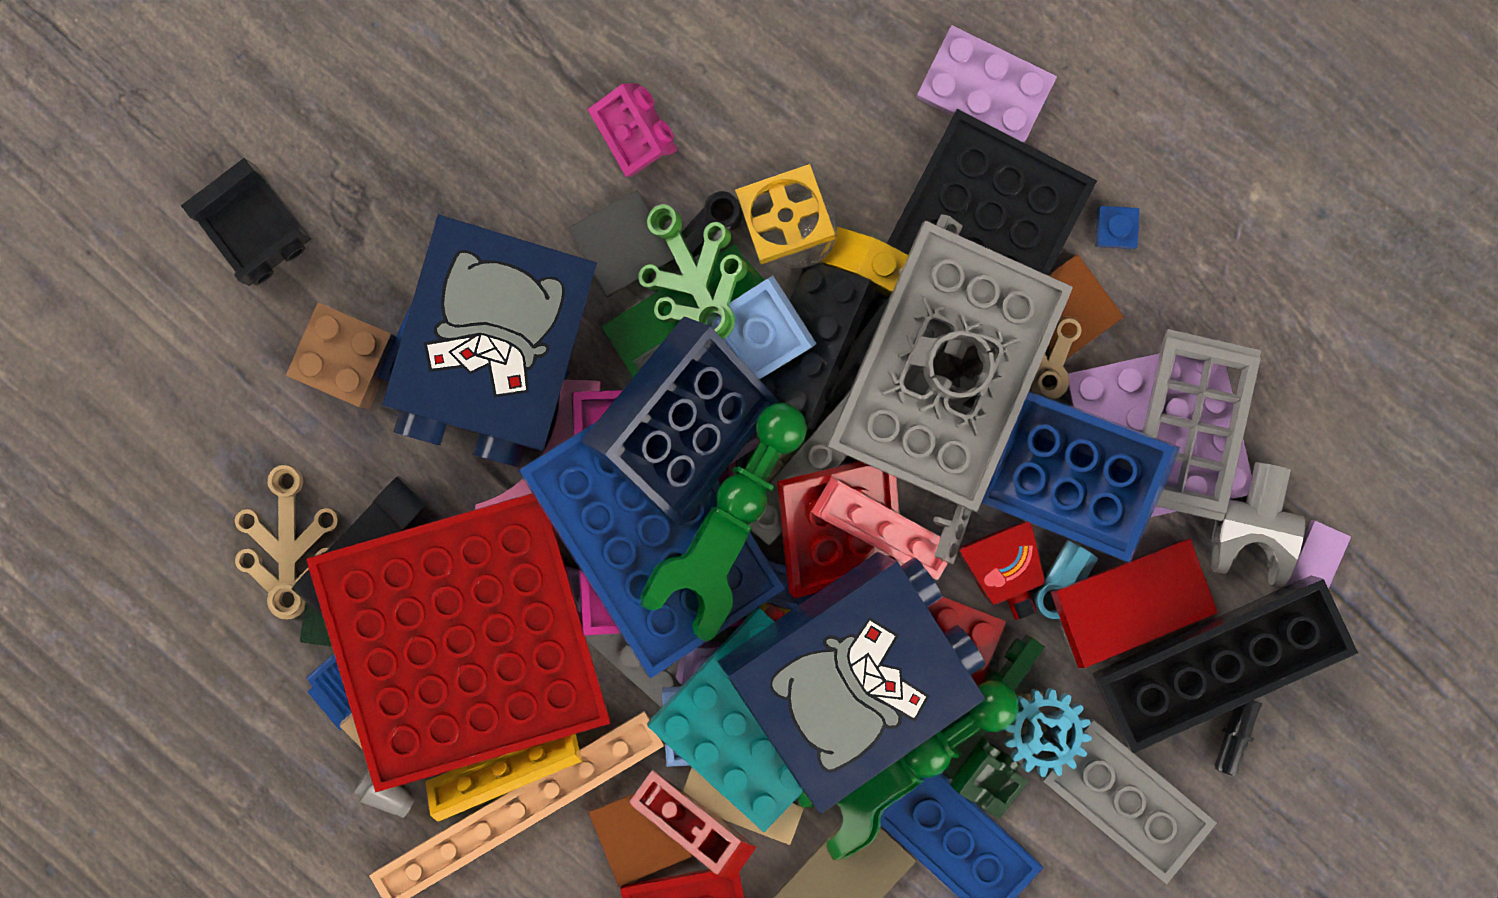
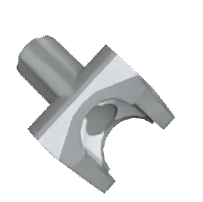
[1211,462,1305,588]

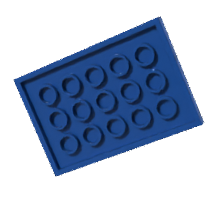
[518,422,785,678]

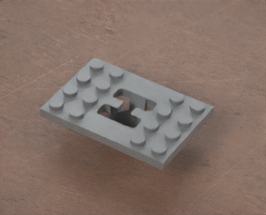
[826,221,1073,512]

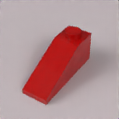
[629,770,757,880]

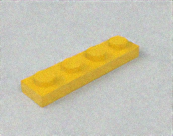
[425,734,582,822]

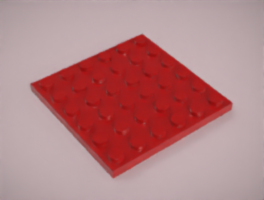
[306,493,611,793]

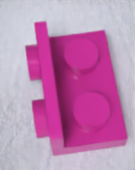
[587,83,677,177]

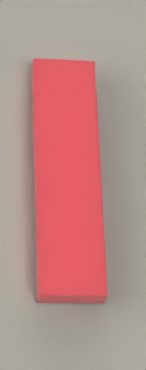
[811,477,948,580]

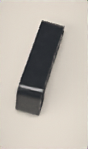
[291,475,429,616]

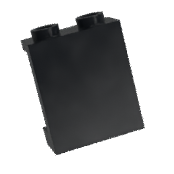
[181,158,311,286]

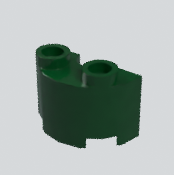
[949,737,1029,819]

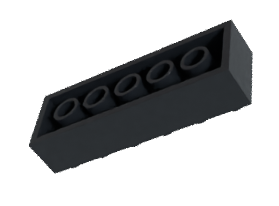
[1092,575,1358,753]

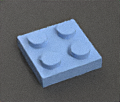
[712,275,816,379]

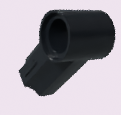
[681,191,743,264]

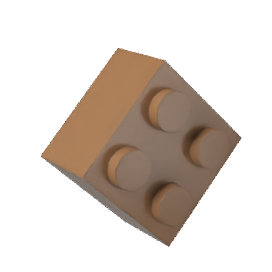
[286,302,396,410]

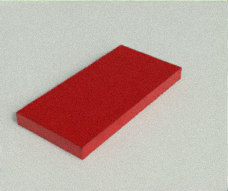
[1051,538,1218,668]

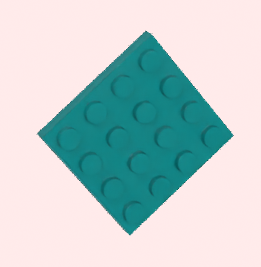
[647,607,802,833]

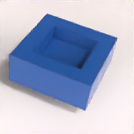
[1095,206,1140,249]

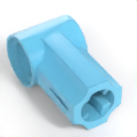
[1031,540,1098,619]

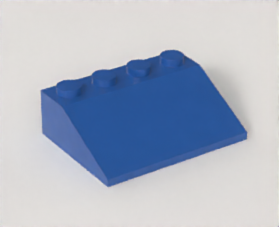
[981,390,1180,562]

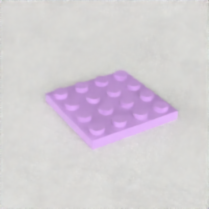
[1067,340,1252,517]

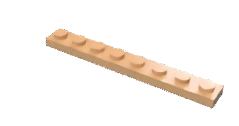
[369,710,665,898]

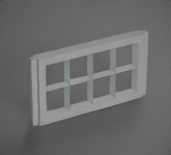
[1142,329,1261,522]

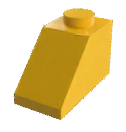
[819,226,908,298]

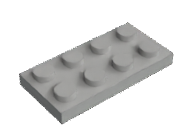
[1041,718,1217,885]

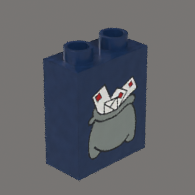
[382,214,597,468]
[717,552,985,814]

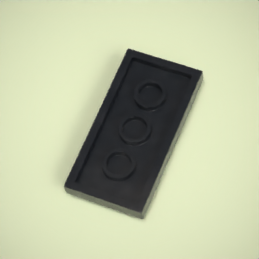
[759,260,877,432]

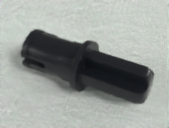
[1215,700,1263,776]

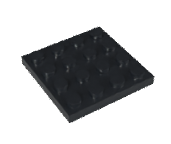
[886,109,1097,276]

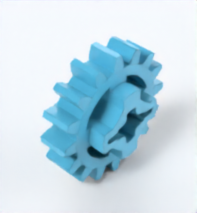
[1003,688,1092,777]

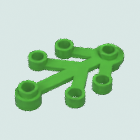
[638,204,748,339]

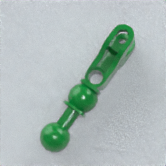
[640,403,807,642]
[796,680,1019,861]

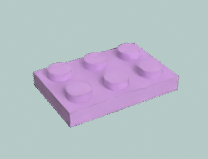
[916,25,1057,143]

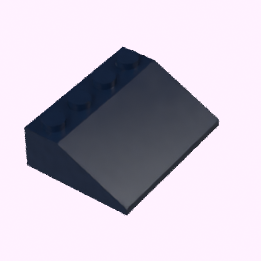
[581,316,779,526]

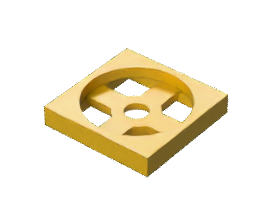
[735,164,836,265]

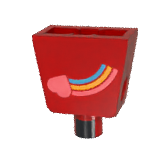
[957,520,1045,620]

